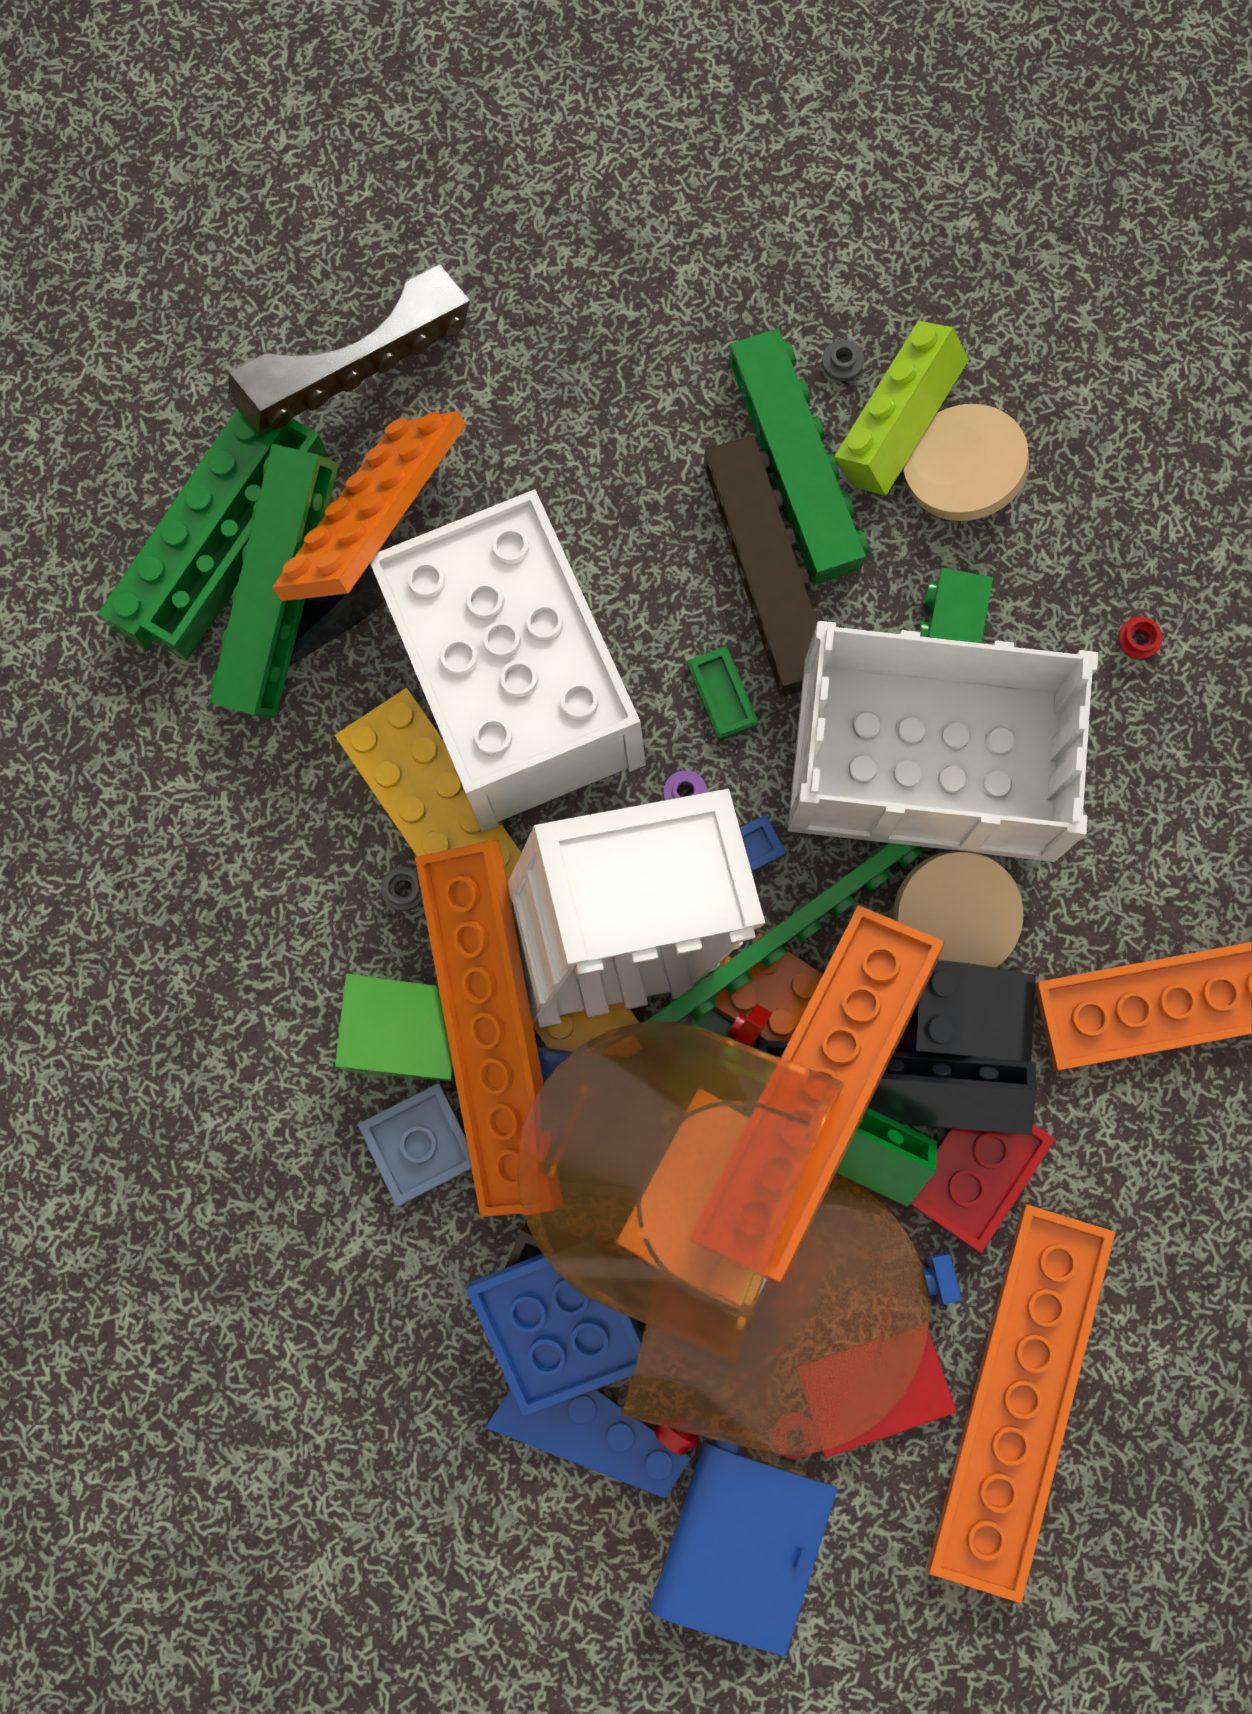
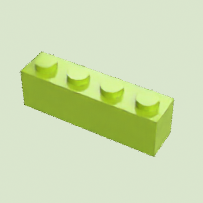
[834,321,969,496]

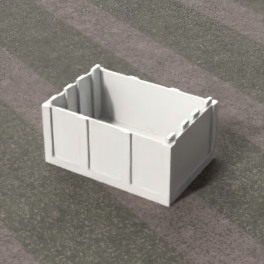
[370,489,646,833]
[788,621,1098,862]
[507,789,765,1029]

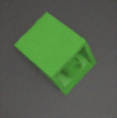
[335,974,455,1083]

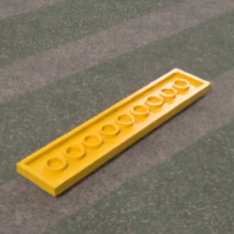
[334,687,653,1059]

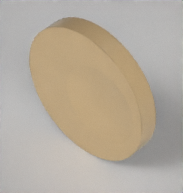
[903,404,1029,521]
[893,850,1023,968]

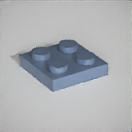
[357,1083,471,1207]

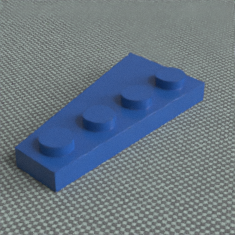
[485,1389,691,1498]

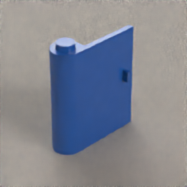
[649,1434,838,1657]

